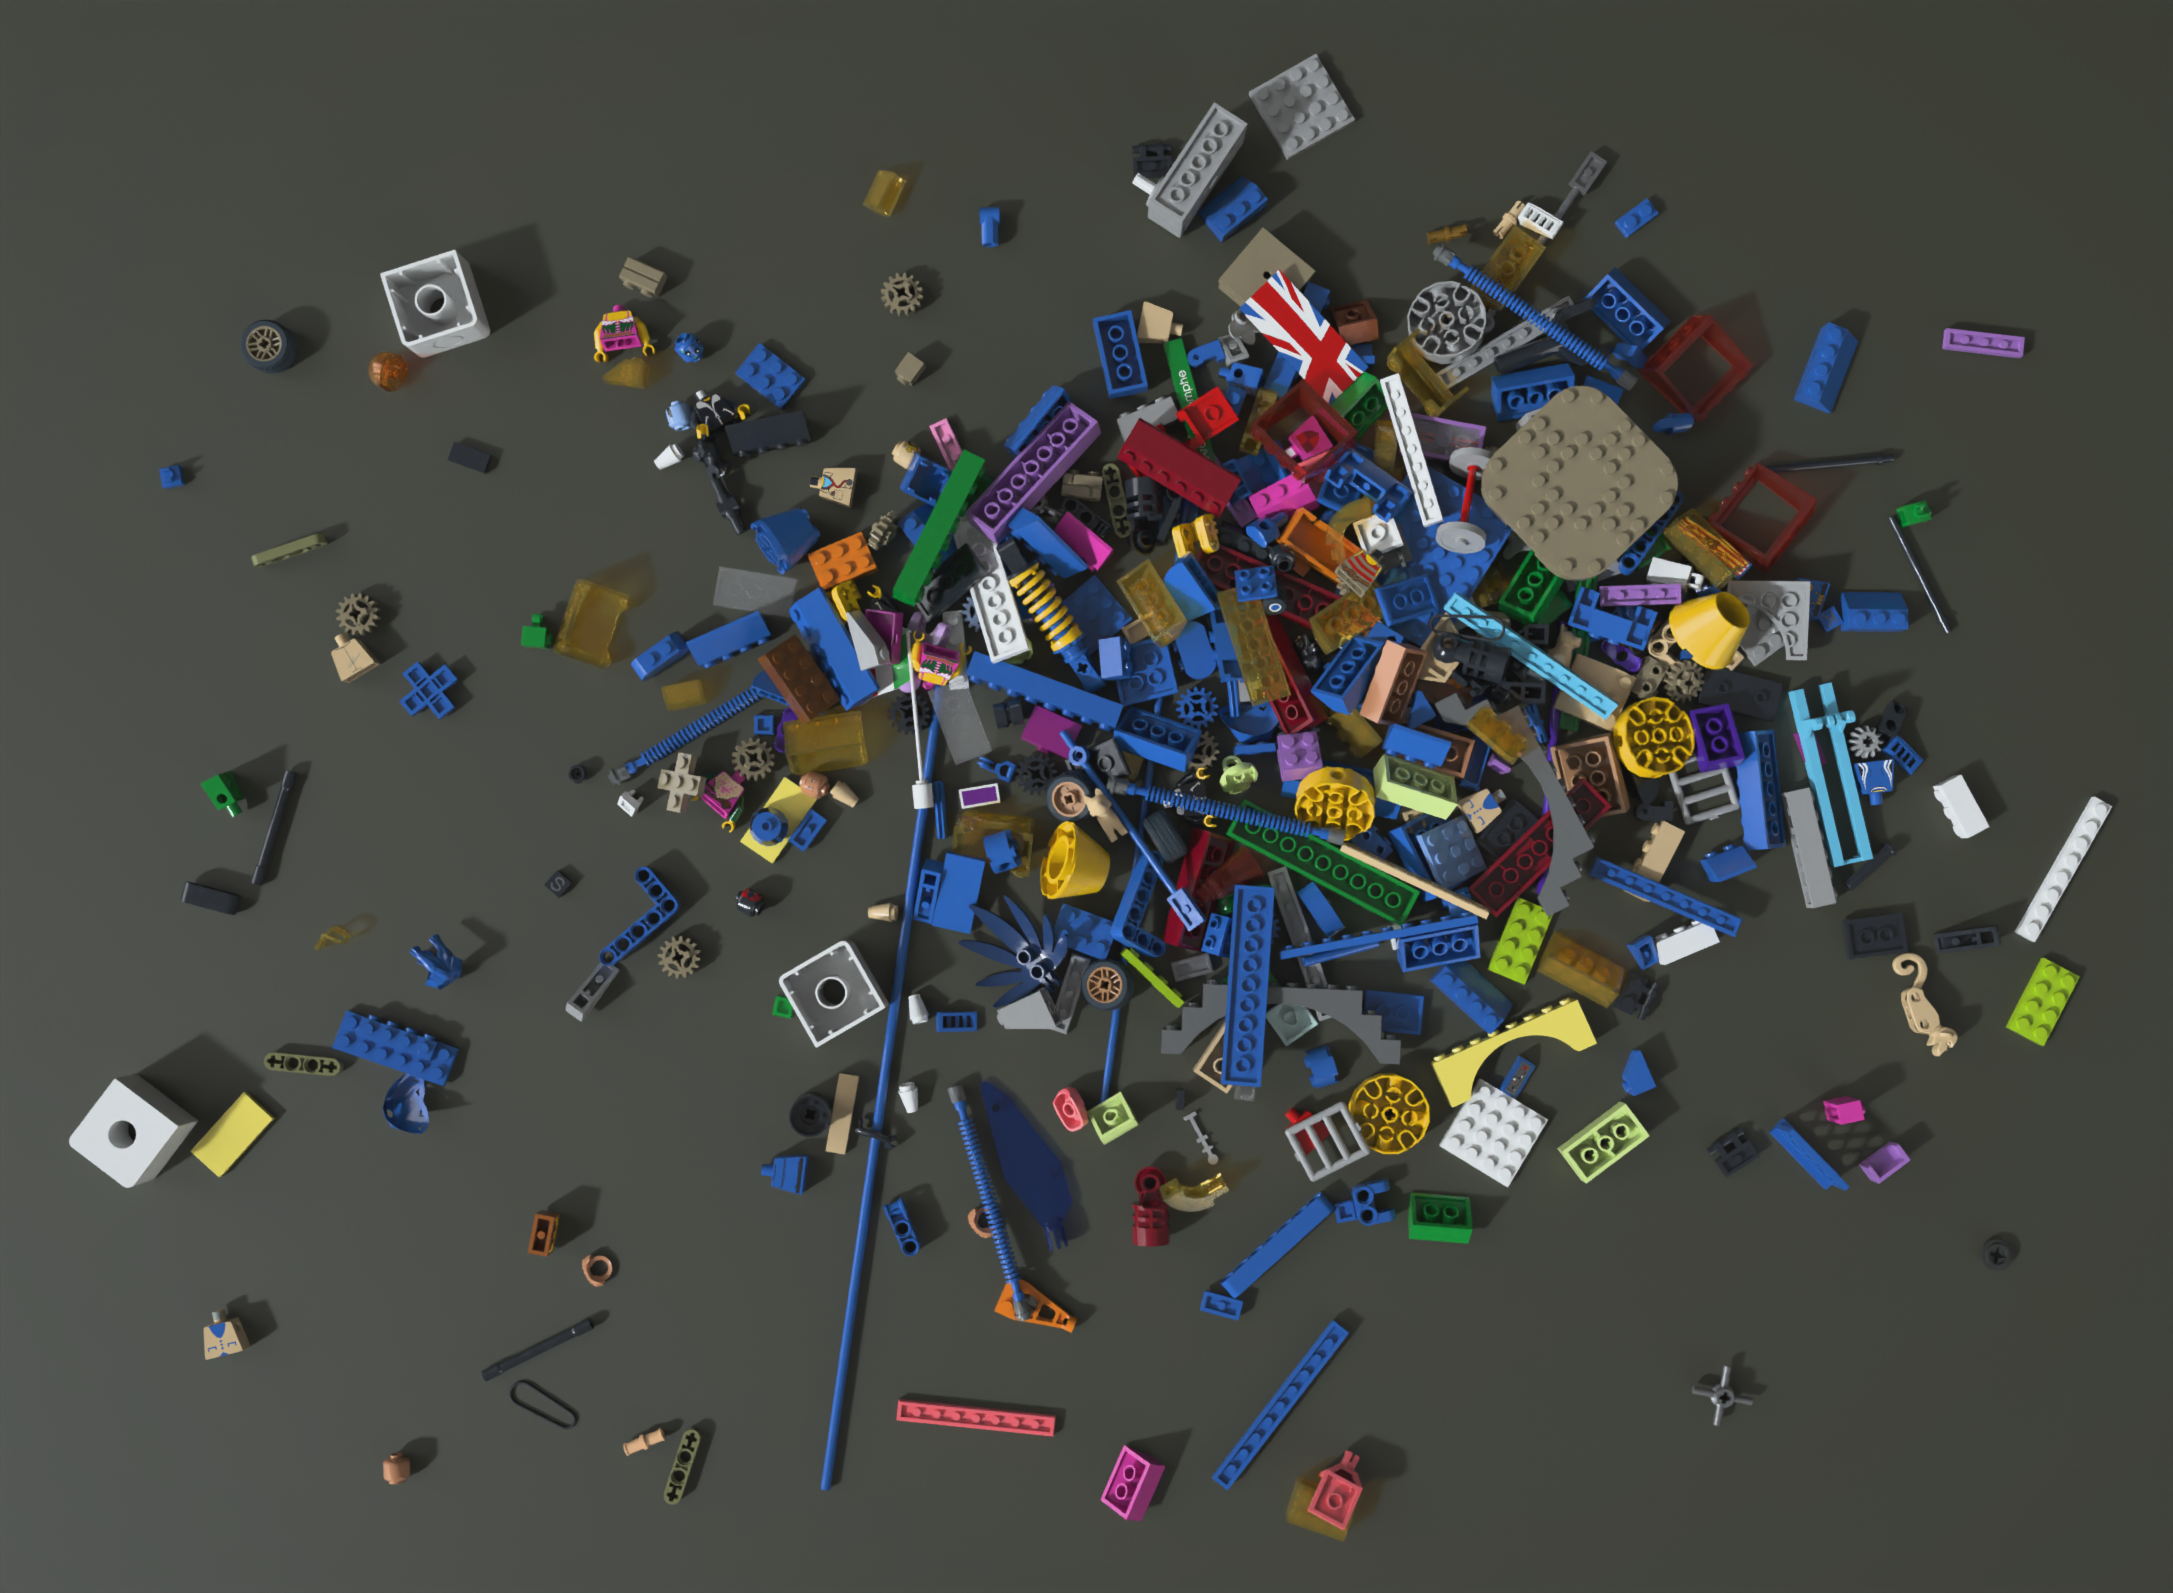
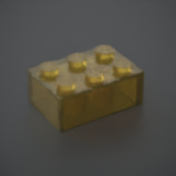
[1285,1478,1357,1542]

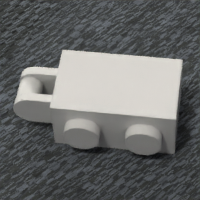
[1646,557,1705,593]

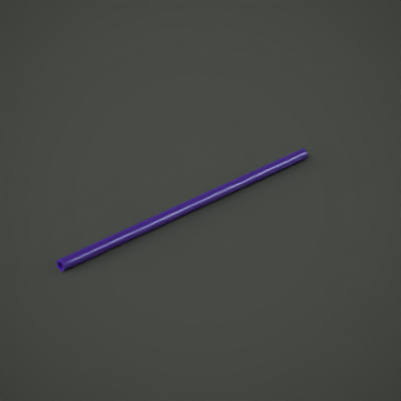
[1537,621,1568,894]

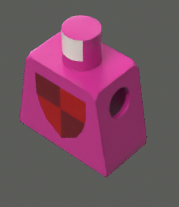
[1284,416,1333,462]

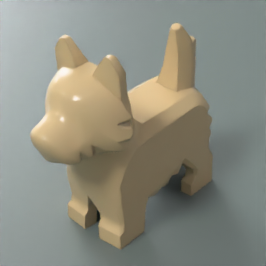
[1548,624,1582,669]
[1084,788,1127,842]

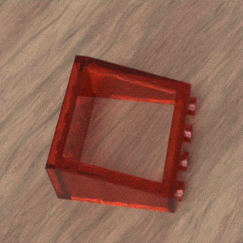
[1638,314,1753,422]
[1251,379,1358,485]
[1708,462,1817,574]

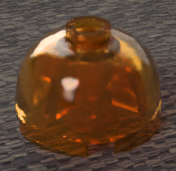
[368,351,408,392]

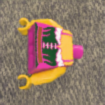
[594,305,655,363]
[911,630,972,690]

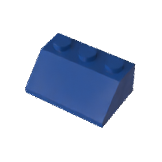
[1197,176,1268,243]
[898,503,958,570]
[1841,592,1908,632]
[1382,724,1452,769]

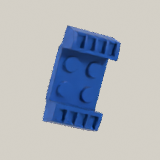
[1221,440,1295,505]

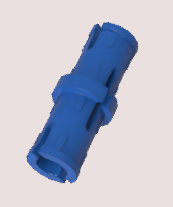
[1524,704,1549,744]

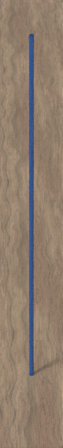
[1100,497,1190,1103]

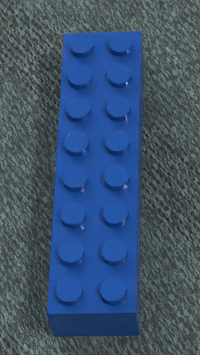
[966,651,1123,732]

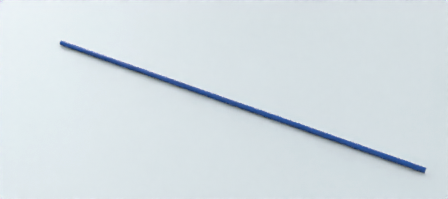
[820,684,945,1491]

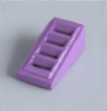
[1486,752,1511,774]

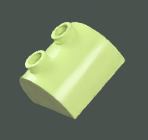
[1087,1092,1139,1145]

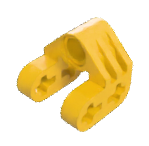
[1172,514,1219,558]
[826,580,862,625]

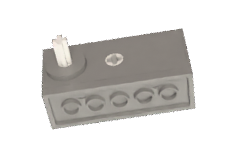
[1132,102,1247,238]

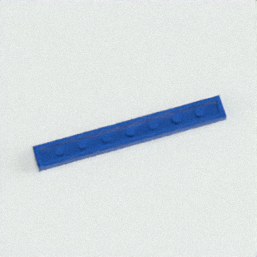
[1588,856,1743,937]

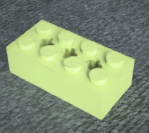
[1373,754,1458,819]
[1557,1102,1650,1184]

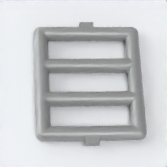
[1669,751,1740,825]
[1285,1101,1370,1182]

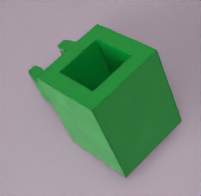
[1896,501,1932,528]
[521,613,553,649]

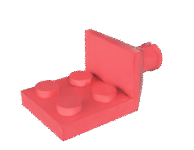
[1307,1451,1363,1530]

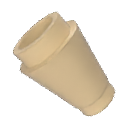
[829,781,860,808]
[868,903,898,922]

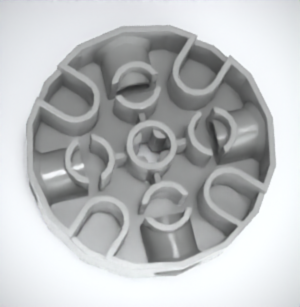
[1407,281,1486,364]

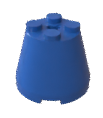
[751,508,821,575]

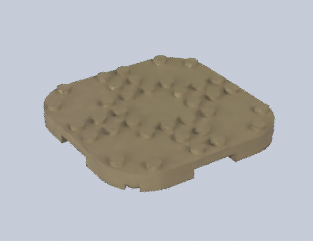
[1481,386,1678,580]

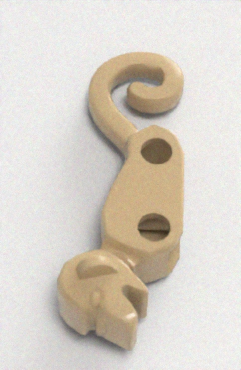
[1892,953,1958,1056]

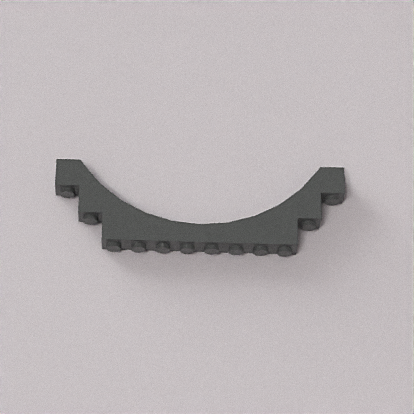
[1434,693,1595,916]
[1161,979,1401,1064]

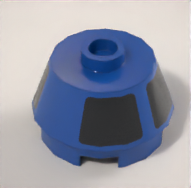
[749,807,789,846]

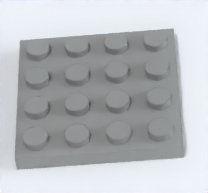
[1249,54,1355,160]

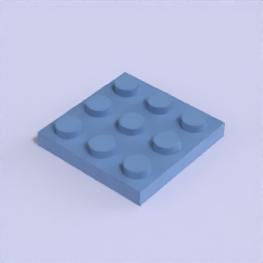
[1416,815,1487,888]

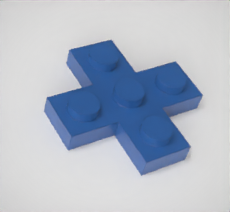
[399,661,459,719]

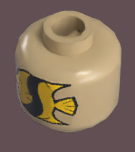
[892,440,921,469]

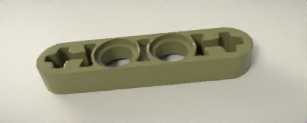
[1102,464,1132,539]
[251,533,327,568]
[264,1052,344,1076]
[664,1427,702,1505]

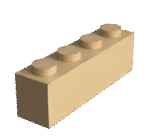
[1624,821,1685,902]

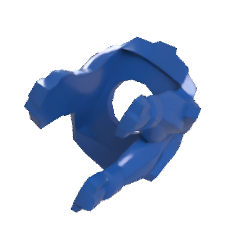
[410,934,462,990]

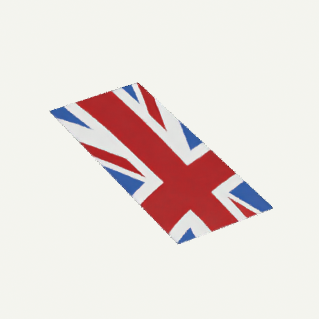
[1239,270,1368,405]

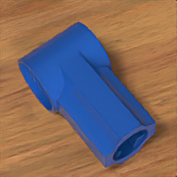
[980,207,1000,247]

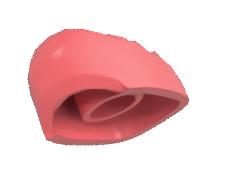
[1053,1087,1089,1132]

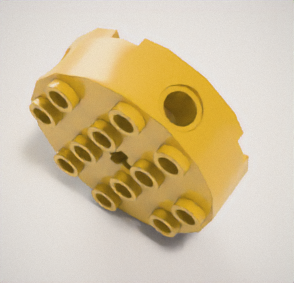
[1613,697,1695,778]
[1295,767,1376,841]
[1348,1073,1430,1154]

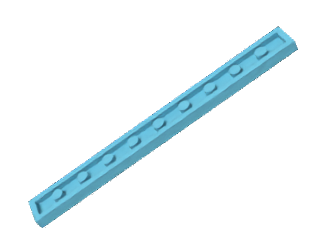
[1444,591,1618,720]

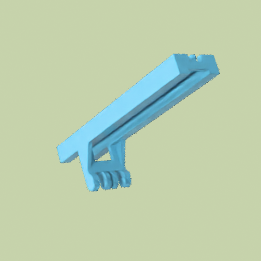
[1788,682,1873,867]

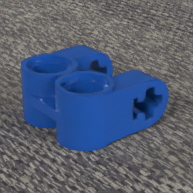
[1351,1179,1396,1226]

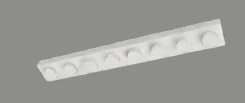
[1380,373,1444,527]
[2015,797,2112,942]

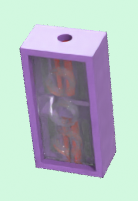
[1398,413,1486,463]

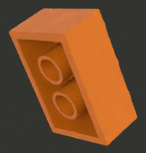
[807,532,879,593]

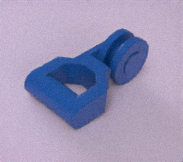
[977,756,1018,783]

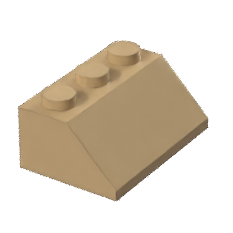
[1193,1021,1232,1093]

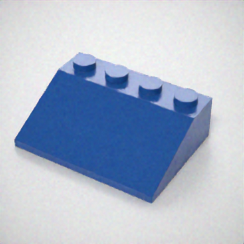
[1387,813,1478,902]

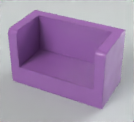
[1859,1141,1910,1184]

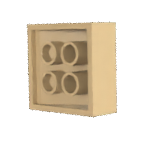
[1553,653,1636,732]

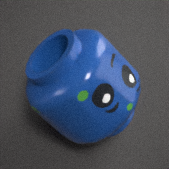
[675,333,704,362]

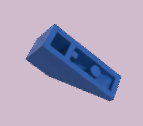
[913,858,944,924]

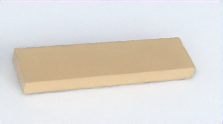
[826,1073,859,1155]

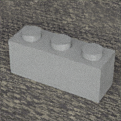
[1117,396,1180,441]

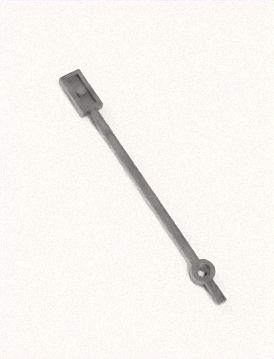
[1485,151,1607,334]

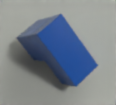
[1613,342,1648,369]

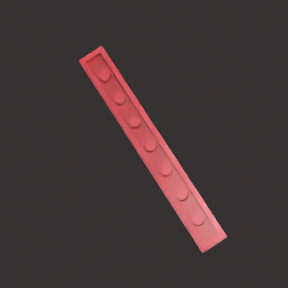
[896,1399,1056,1436]

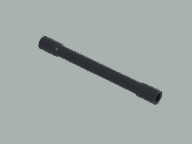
[251,770,297,886]
[481,1318,594,1382]

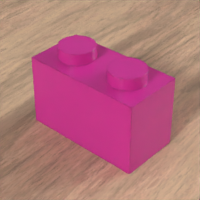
[1823,1096,1865,1125]

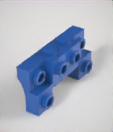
[1324,448,1414,523]
[1567,586,1658,651]
[1209,604,1260,683]

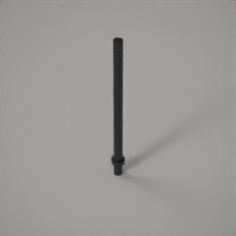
[1763,453,1894,474]
[1887,515,1953,634]

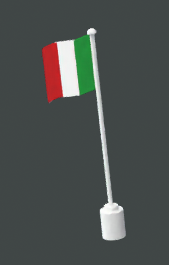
[862,629,934,809]

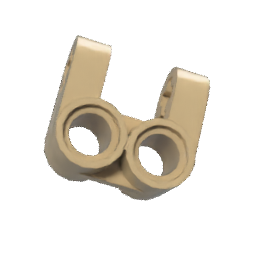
[1648,619,1679,670]

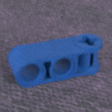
[883,1197,921,1256]

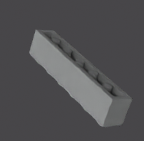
[1781,788,1837,908]

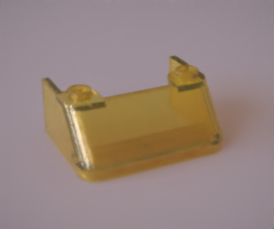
[1387,328,1469,418]

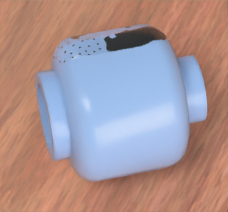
[666,401,692,431]

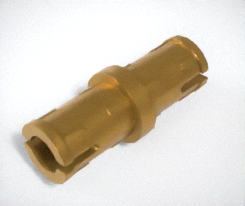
[1427,224,1468,245]

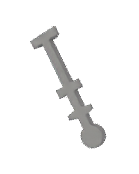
[1183,1111,1218,1165]

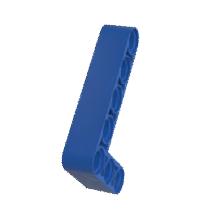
[1618,491,1683,575]
[1111,851,1166,957]
[599,867,681,966]

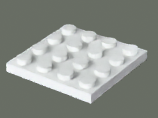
[1439,1078,1548,1187]

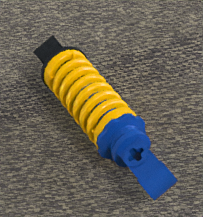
[996,537,1107,694]

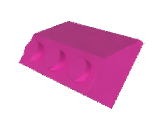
[1248,470,1320,520]
[1054,511,1113,573]
[1101,1445,1165,1522]

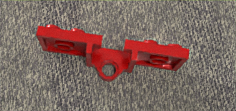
[1119,385,1239,477]

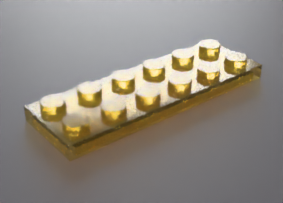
[1216,587,1291,707]

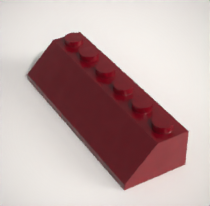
[1117,418,1242,518]
[1238,615,1328,735]
[1162,828,1235,953]

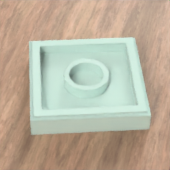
[1266,1003,1318,1046]

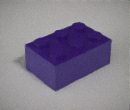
[1687,703,1745,773]

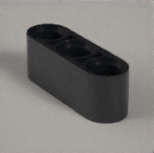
[180,881,241,915]

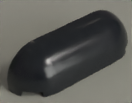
[1619,759,1658,806]

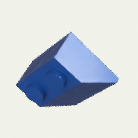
[1700,843,1757,882]

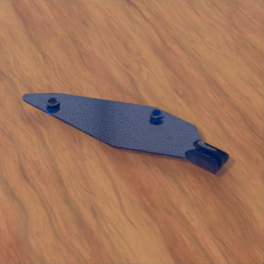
[980,1081,1072,1252]

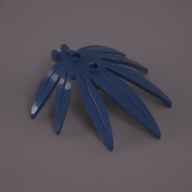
[958,895,1069,1008]

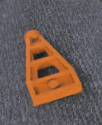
[994,1278,1077,1332]

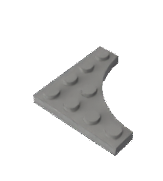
[1727,580,1811,660]

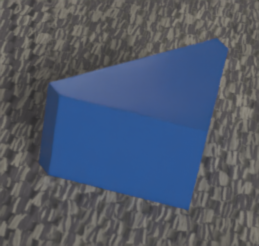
[1407,691,1436,730]
[1626,935,1659,971]

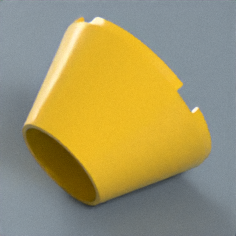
[1669,592,1750,670]
[1040,821,1110,899]

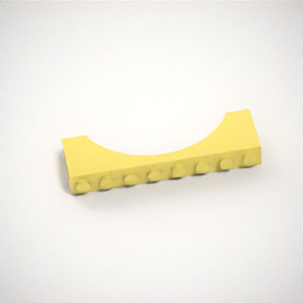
[1430,997,1597,1107]

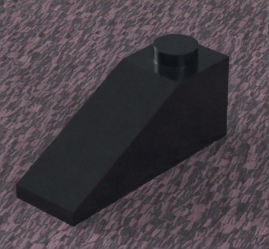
[1933,924,2002,954]

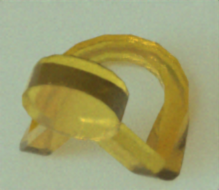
[314,926,350,951]

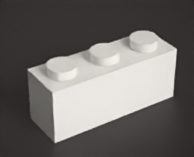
[1933,775,1989,838]
[1653,920,1720,965]

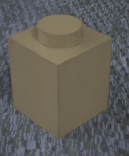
[895,352,926,386]

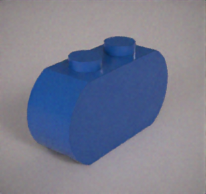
[1171,621,1216,680]
[631,631,689,681]

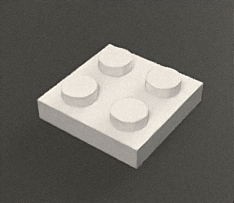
[1353,514,1404,554]

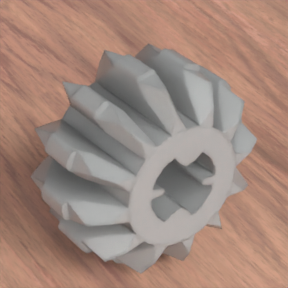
[1847,725,1883,759]

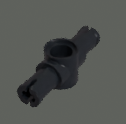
[710,478,747,535]

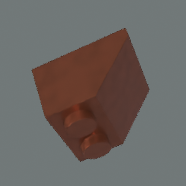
[1329,299,1379,346]

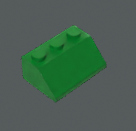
[1323,371,1388,442]
[1408,1192,1472,1244]

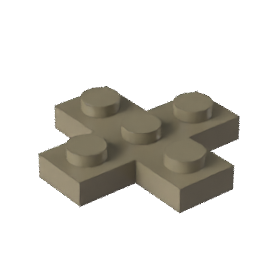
[658,752,707,814]

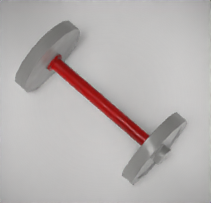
[1436,447,1494,554]

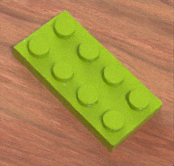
[1487,897,1553,985]
[2006,958,2079,1046]

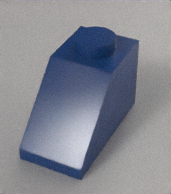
[1622,1049,1656,1096]

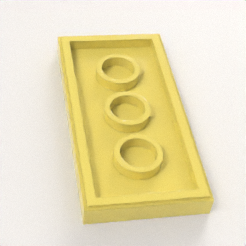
[740,777,817,864]
[191,1092,275,1178]

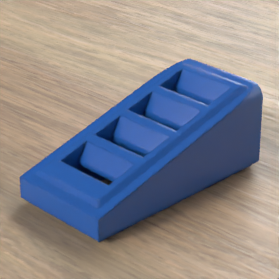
[1881,735,1924,775]
[936,1011,977,1032]

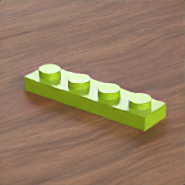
[1119,948,1184,1008]

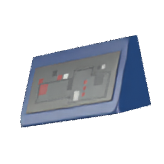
[1498,1056,1536,1100]

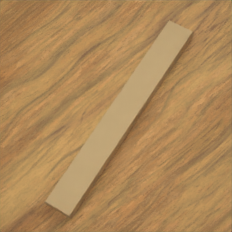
[1340,842,1490,919]

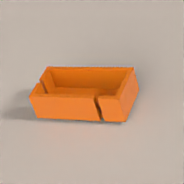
[1275,508,1361,585]

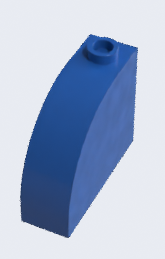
[1163,552,1224,624]

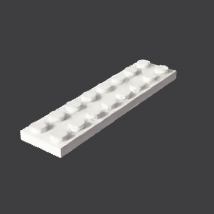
[953,515,1030,664]

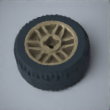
[240,319,297,374]
[1142,810,1187,863]

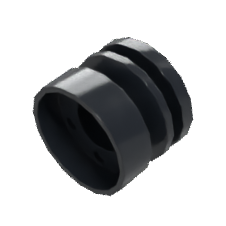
[789,1092,832,1137]

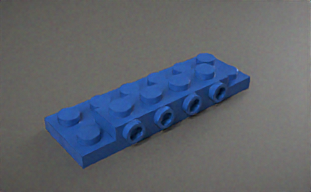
[332,1010,459,1086]

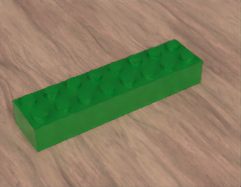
[893,450,987,607]

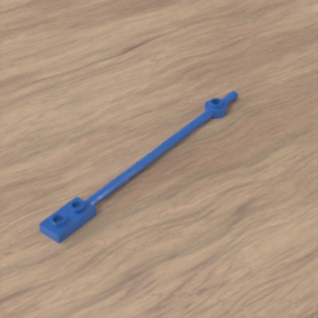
[1059,729,1207,931]

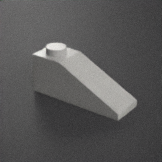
[845,611,891,671]
[565,961,620,1022]

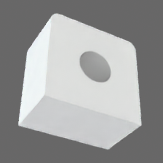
[380,250,490,358]
[779,940,890,1048]
[69,1074,198,1188]

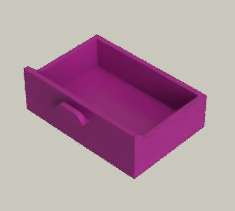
[865,609,904,665]
[1021,705,1082,760]

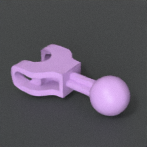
[899,611,952,693]

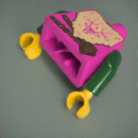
[690,771,746,832]

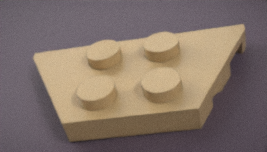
[1418,612,1459,683]

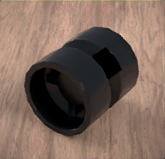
[993,699,1025,729]

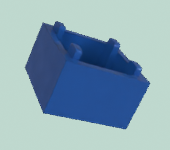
[899,452,953,507]

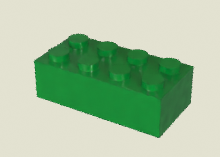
[1498,549,1565,625]

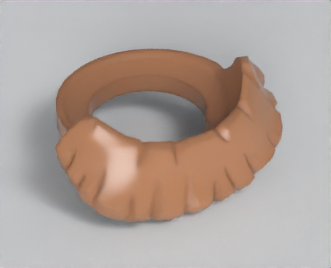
[968,1207,994,1238]
[582,1255,612,1286]

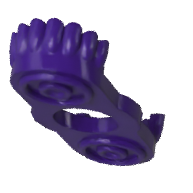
[1601,638,1642,673]
[774,707,798,753]

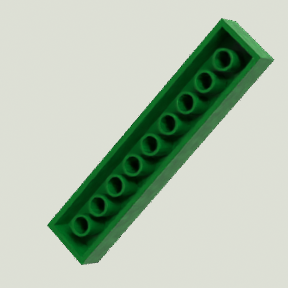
[1225,799,1420,927]

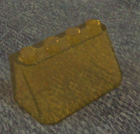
[783,711,869,775]

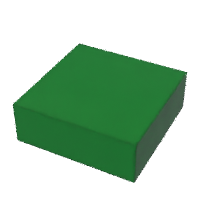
[772,995,794,1019]

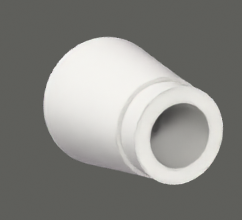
[654,444,684,470]
[908,994,929,1024]
[898,1082,918,1113]

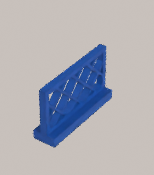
[1769,1118,1849,1191]

